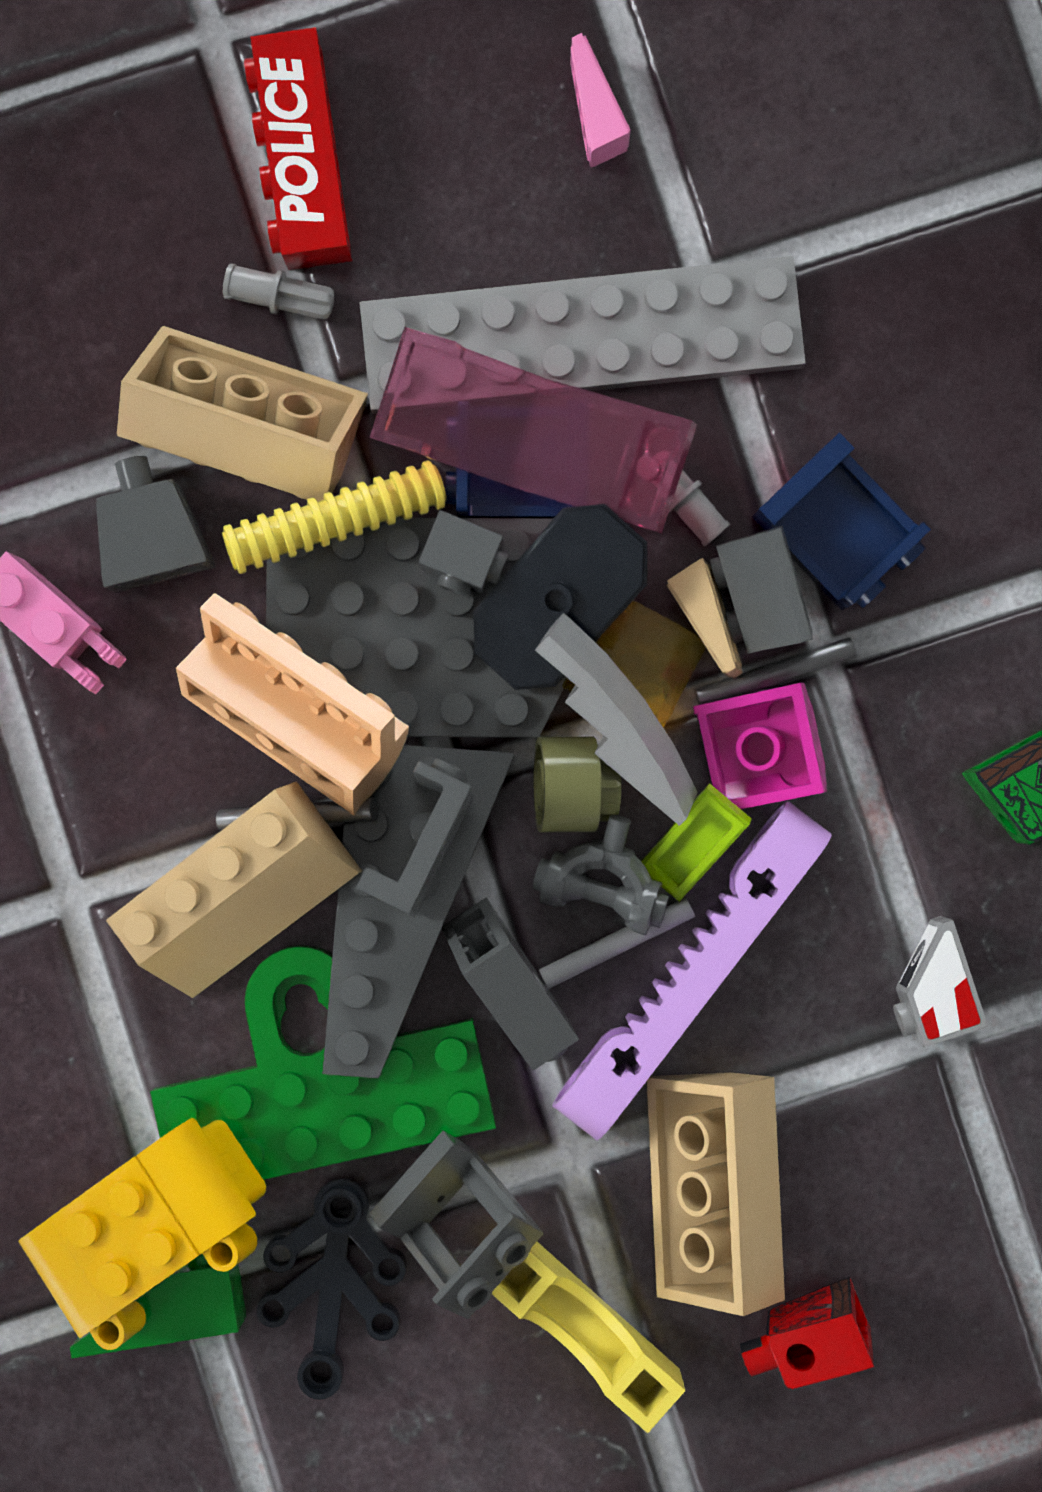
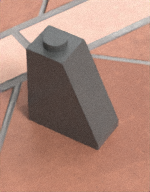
[442,897,579,1071]

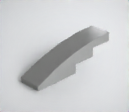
[535,613,698,826]

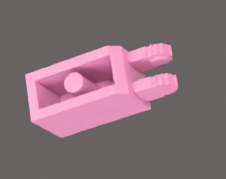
[0,551,127,694]

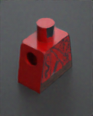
[740,1277,874,1389]

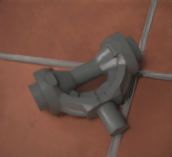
[533,815,669,936]

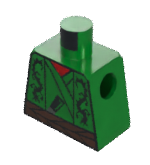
[962,729,1042,844]

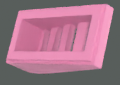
[570,33,631,167]

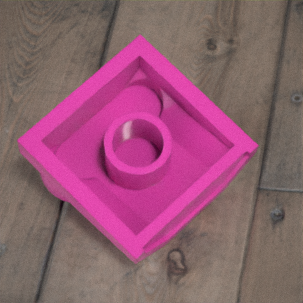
[693,683,827,809]

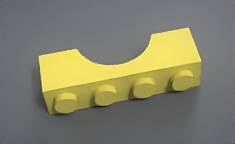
[492,1242,686,1433]

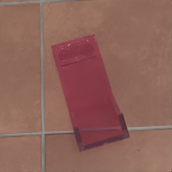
[370,327,697,534]

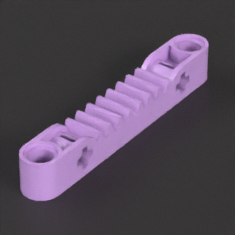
[552,800,832,1140]

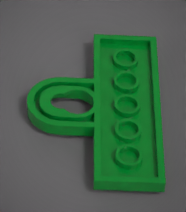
[150,945,496,1180]

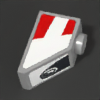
[893,916,988,1048]

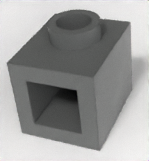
[418,510,509,597]

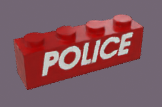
[244,27,353,270]

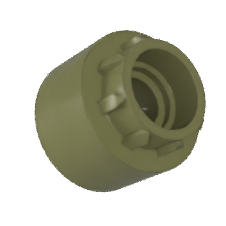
[533,736,621,832]

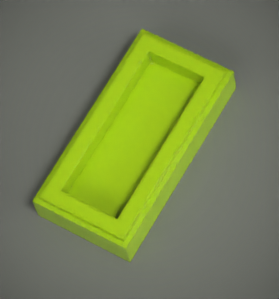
[641,783,752,902]

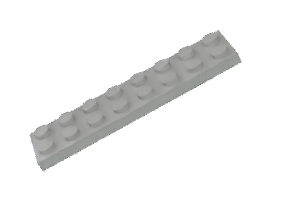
[359,256,806,414]

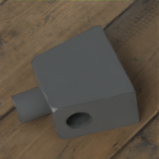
[96,456,216,593]

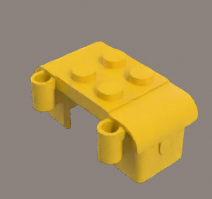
[18,1118,266,1350]

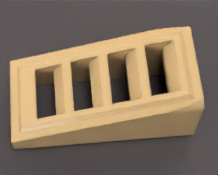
[667,558,743,679]

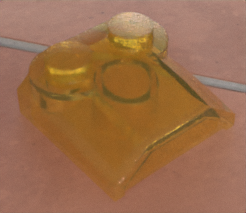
[561,600,706,728]

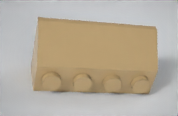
[117,326,368,502]
[106,781,362,998]
[647,1072,785,1316]

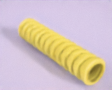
[222,460,447,574]

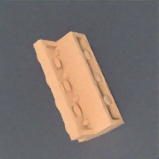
[176,593,409,815]

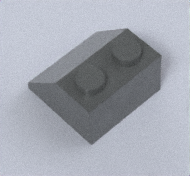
[710,525,813,654]

